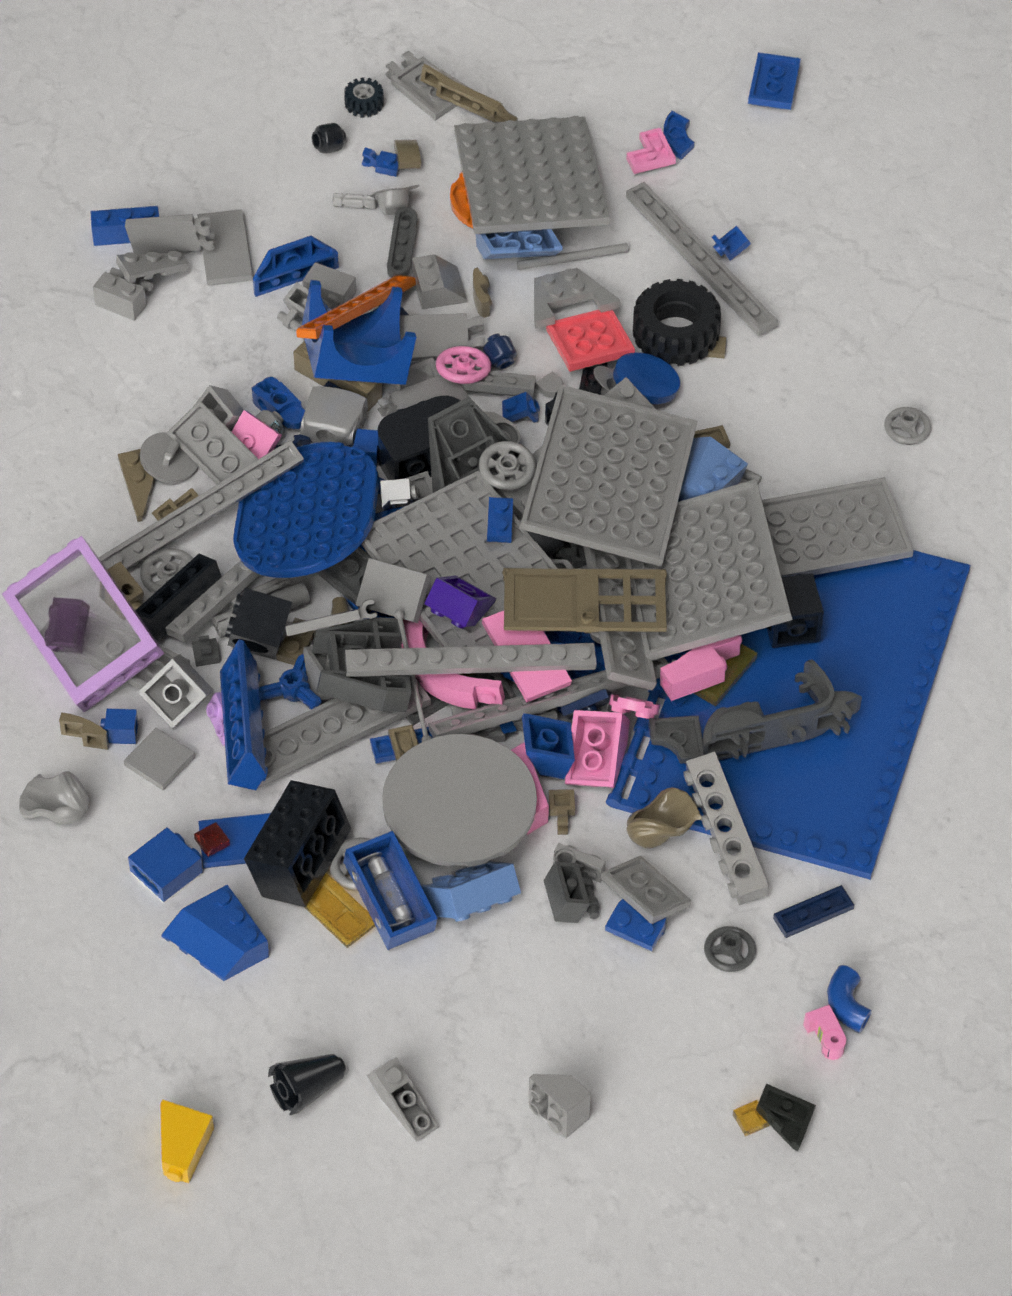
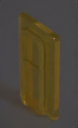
[304,873,375,948]

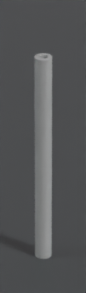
[517,243,628,270]

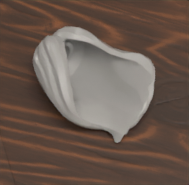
[19,771,89,824]

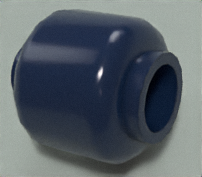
[483,333,517,370]

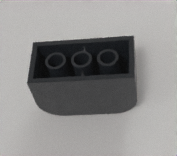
[378,395,461,480]

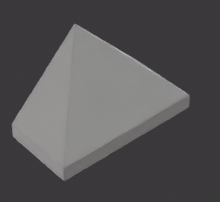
[394,357,439,391]

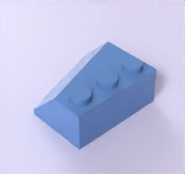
[476,229,563,259]
[678,437,748,502]
[420,861,521,922]

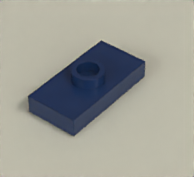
[560,689,612,720]

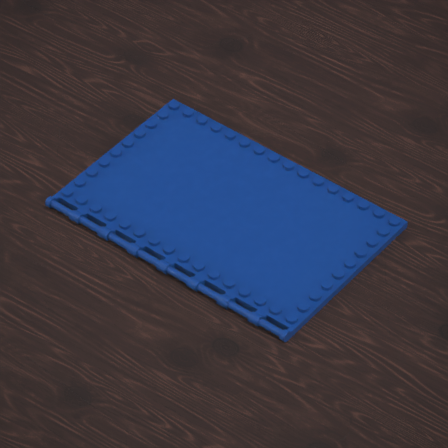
[606,550,971,880]

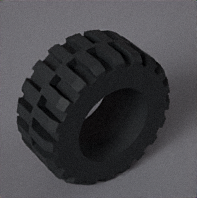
[633,279,721,366]

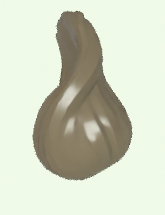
[626,788,702,848]

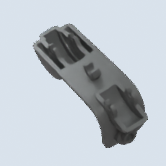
[702,660,862,760]

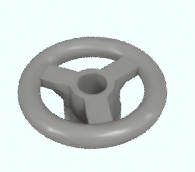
[884,407,931,444]

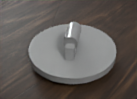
[140,432,198,483]

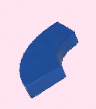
[663,111,695,160]

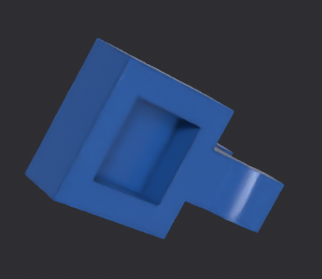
[362,147,399,177]

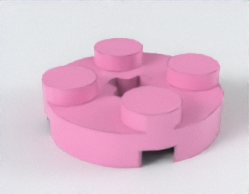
[609,694,660,719]

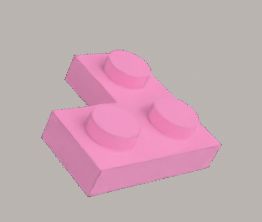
[626,128,676,174]

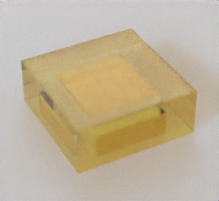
[733,1100,769,1137]

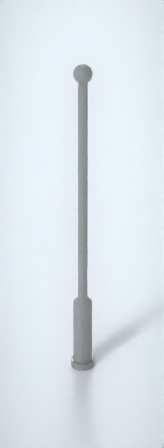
[394,610,431,742]

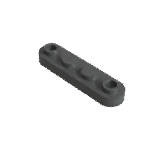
[387,207,418,278]

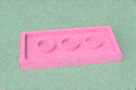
[482,611,572,703]

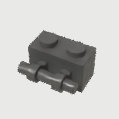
[543,861,600,923]

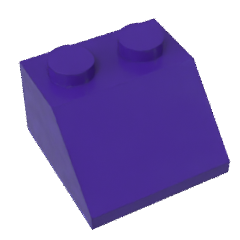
[424,575,497,629]

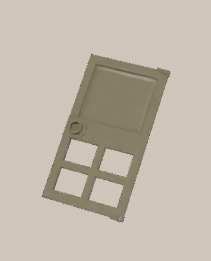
[502,568,667,633]

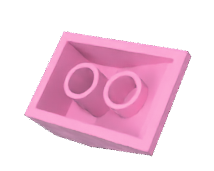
[565,710,630,788]

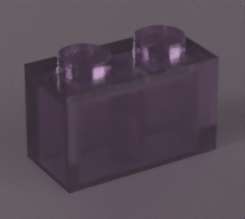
[44,597,90,654]

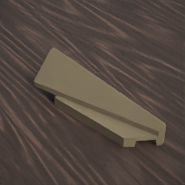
[420,64,518,122]

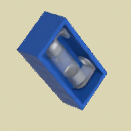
[344,831,438,950]

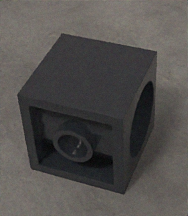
[766,573,824,648]
[225,588,292,660]

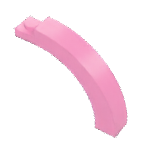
[401,619,505,710]

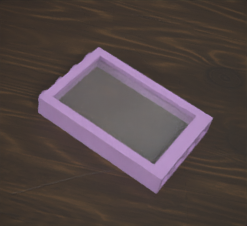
[2,536,165,712]

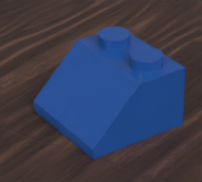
[522,713,575,779]

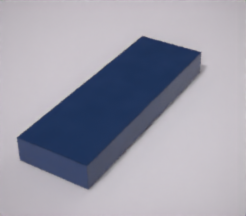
[773,885,854,938]

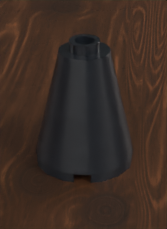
[268,1054,346,1116]

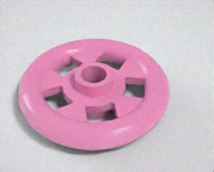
[436,346,491,384]

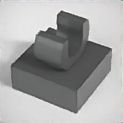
[192,635,220,667]

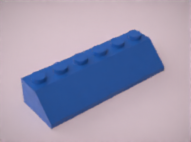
[220,639,268,790]

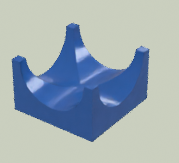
[302,280,417,385]

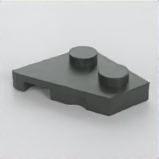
[755,1083,816,1151]

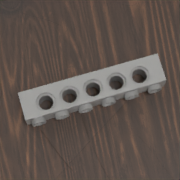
[683,752,769,905]

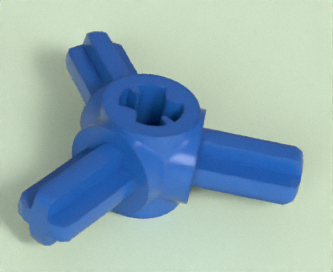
[259,654,322,709]

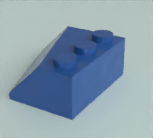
[161,884,269,981]

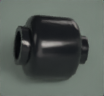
[312,123,346,153]

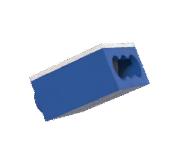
[128,827,203,903]

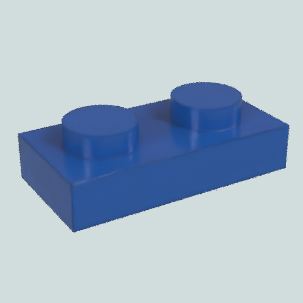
[487,497,513,543]

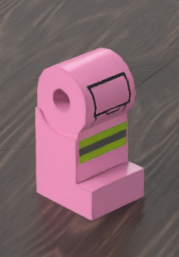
[803,1005,846,1060]

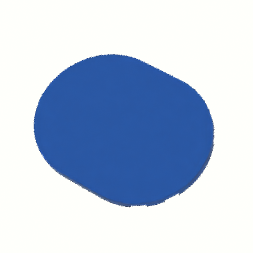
[233,442,379,578]

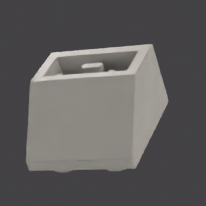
[529,1074,591,1138]

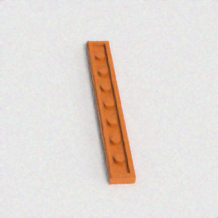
[296,275,416,339]

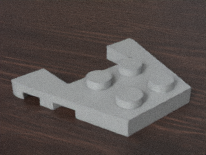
[534,268,620,329]

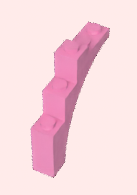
[660,635,742,701]

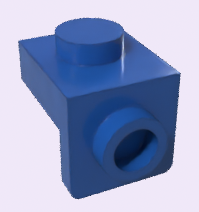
[712,225,751,261]
[502,392,540,423]

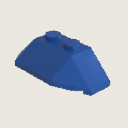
[253,235,339,297]

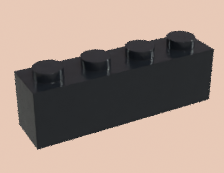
[135,553,222,641]

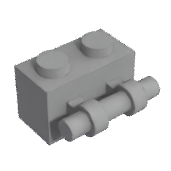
[93,267,153,321]
[277,282,334,331]

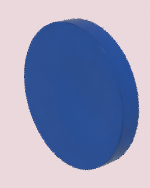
[613,353,680,404]

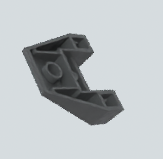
[428,397,520,493]

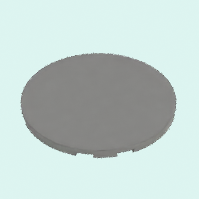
[382,734,537,867]

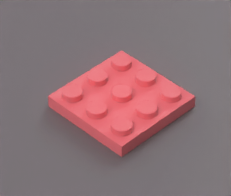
[546,310,635,372]

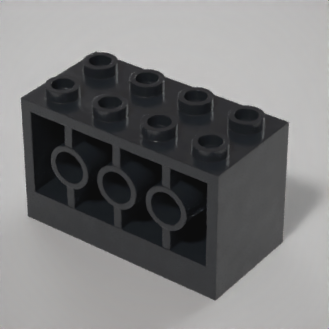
[244,780,352,907]

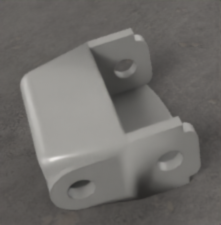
[300,386,368,447]

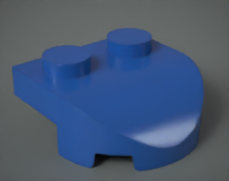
[605,899,666,951]

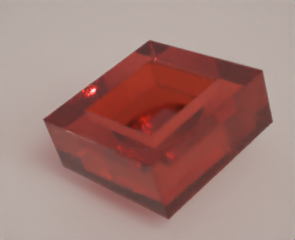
[194,822,230,857]

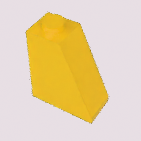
[160,1099,214,1183]

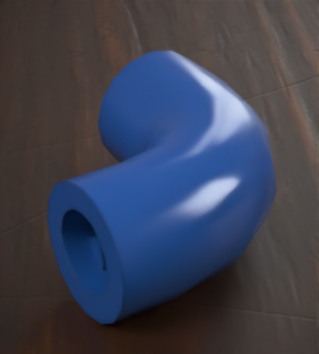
[827,965,872,1033]

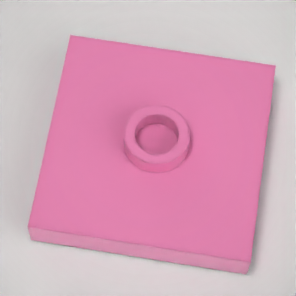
[231,410,282,459]

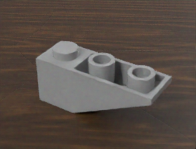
[367,1058,439,1141]

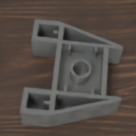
[312,617,412,712]

